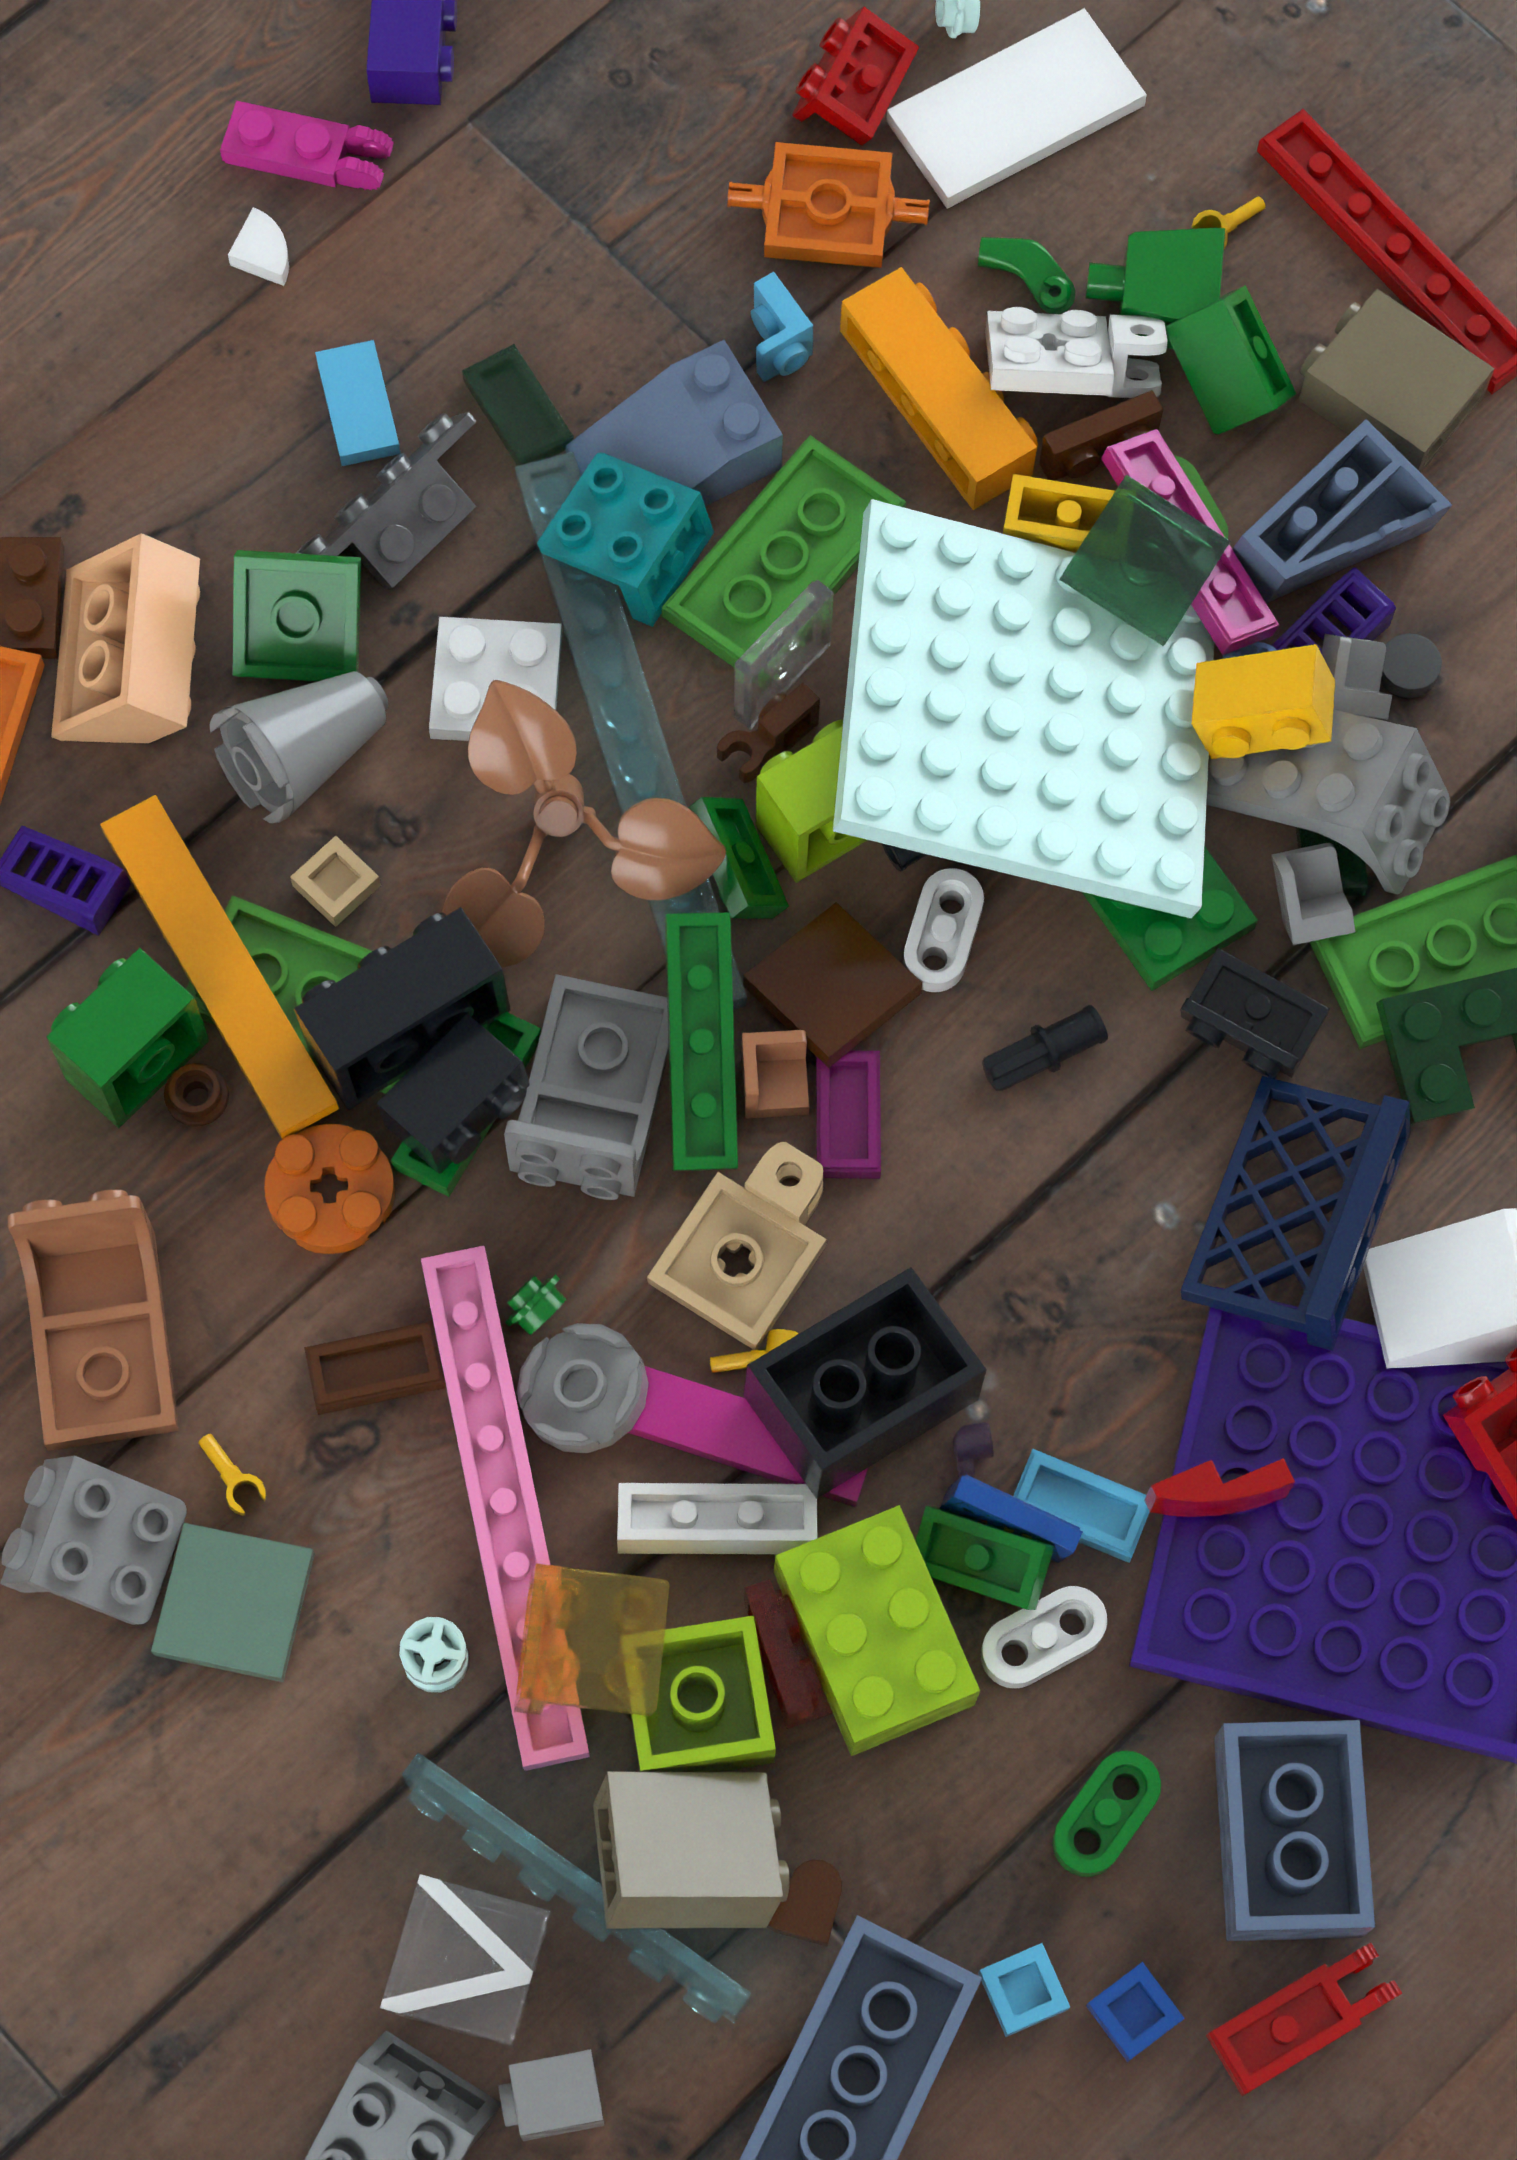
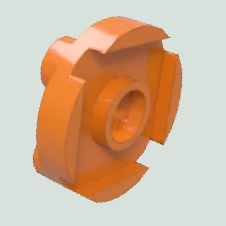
[264,1124,395,1254]

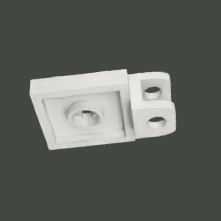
[985,307,1168,398]

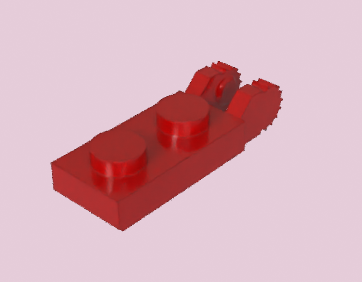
[1206,1942,1402,2097]

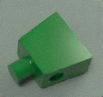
[1085,228,1225,350]

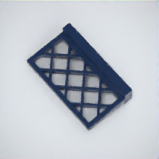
[1181,1076,1411,1351]

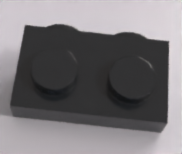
[1180,948,1330,1079]

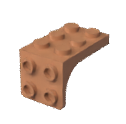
[7,1190,179,1451]

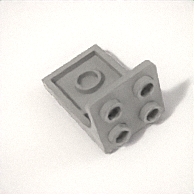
[1206,710,1450,894]
[504,974,669,1200]

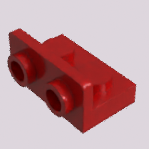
[792,6,919,146]

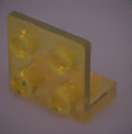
[514,1563,670,1716]

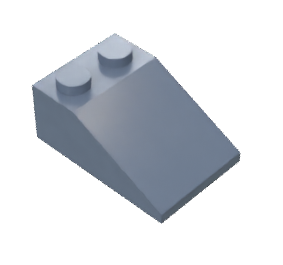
[566,340,783,506]

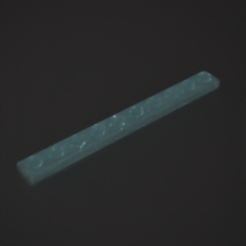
[515,452,747,1010]

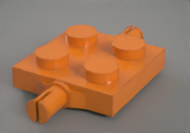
[727,142,930,268]

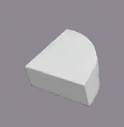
[228,207,289,286]

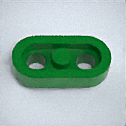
[1052,1751,1161,1877]

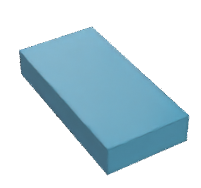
[315,340,401,466]
[1013,1449,1150,1563]

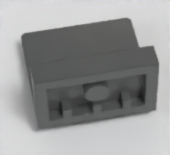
[304,2030,501,2160]

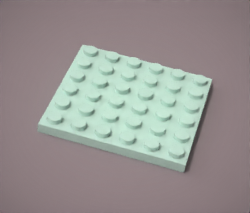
[833,499,1214,918]

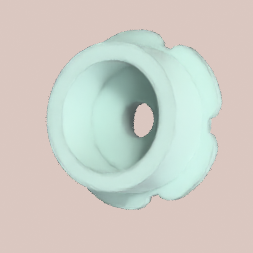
[935,0,980,38]

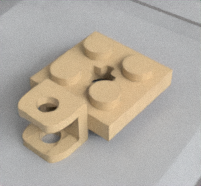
[647,1142,827,1350]

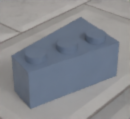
[1233,419,1452,603]

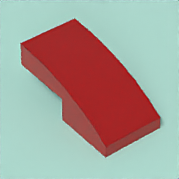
[1144,1458,1295,1517]

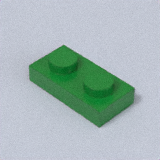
[688,797,789,919]
[916,1506,1054,1610]

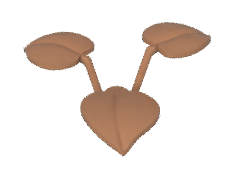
[441,680,726,968]

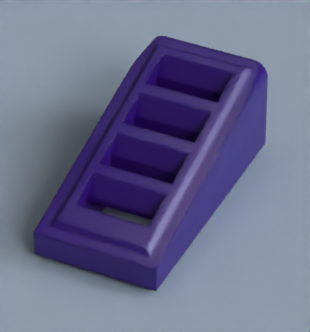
[1271,567,1396,653]
[0,825,131,936]

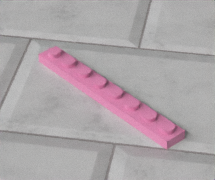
[421,1246,590,1771]

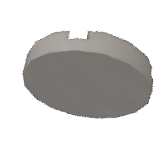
[517,1323,649,1453]

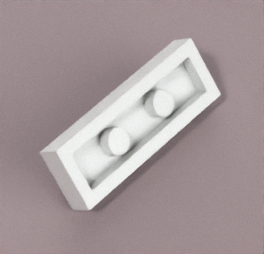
[617,1483,817,1554]

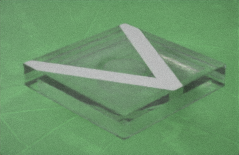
[380,1874,551,2048]

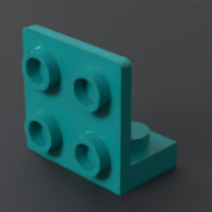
[537,452,714,627]

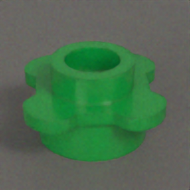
[504,1274,566,1335]

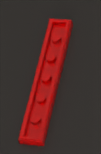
[1257,109,1517,394]

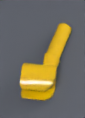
[1192,196,1266,249]
[710,1329,799,1373]
[198,1434,266,1516]

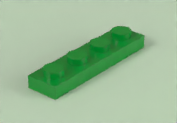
[665,912,738,1171]

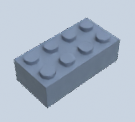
[740,1915,982,2160]

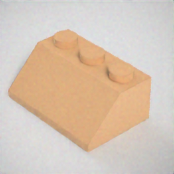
[51,533,200,744]

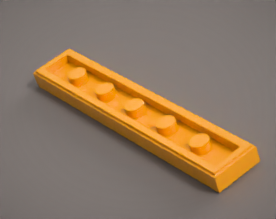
[100,795,339,1139]

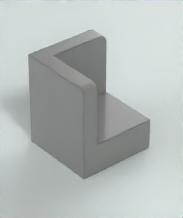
[1321,634,1392,720]
[1271,843,1356,945]

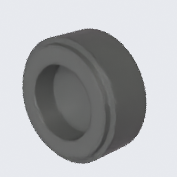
[1381,633,1442,698]

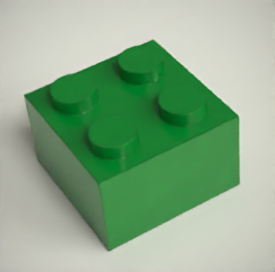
[46,948,209,1129]

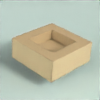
[290,836,381,927]

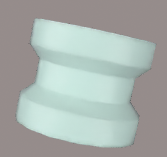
[399,1617,469,1693]

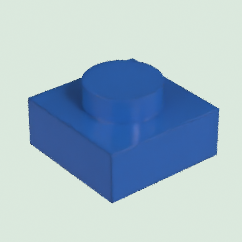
[1086,1962,1185,2062]

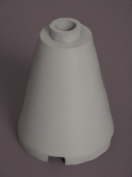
[209,671,388,823]

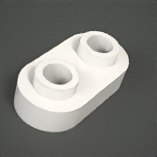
[903,868,984,992]
[981,1586,1107,1688]

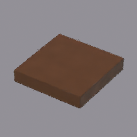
[743,902,922,1068]

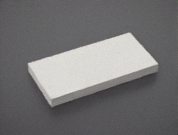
[886,8,1147,209]

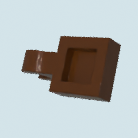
[717,682,820,783]

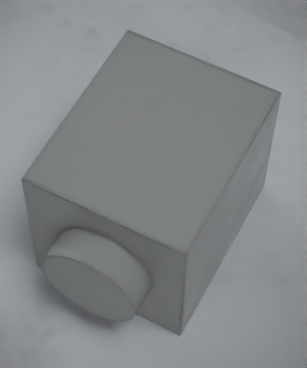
[499,2049,605,2141]

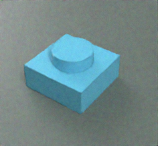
[978,1943,1070,2037]

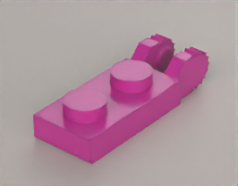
[220,100,394,191]

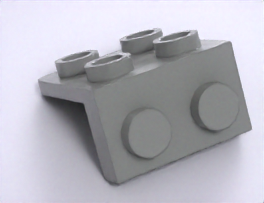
[0,1455,187,1625]

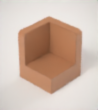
[741,1030,809,1119]

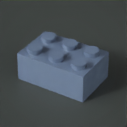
[1214,1720,1375,1941]

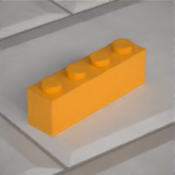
[840,267,1038,510]

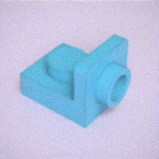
[750,272,813,382]

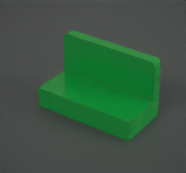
[1166,285,1297,435]

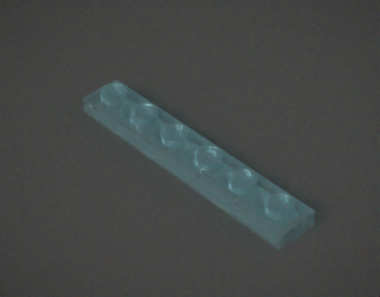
[402,1752,751,2024]

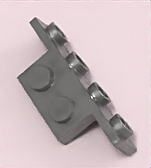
[296,411,477,589]

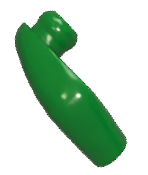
[978,237,1076,314]

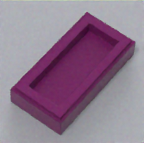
[816,1051,881,1179]

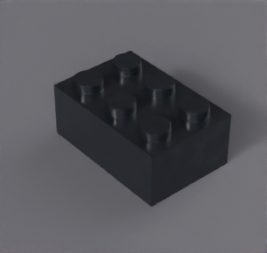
[294,907,511,1110]
[743,1267,987,1499]

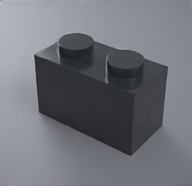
[376,1013,530,1174]

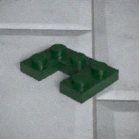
[1376,968,1517,1125]

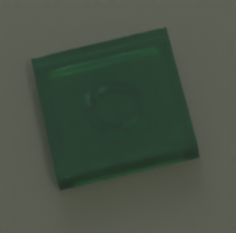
[1059,475,1231,647]

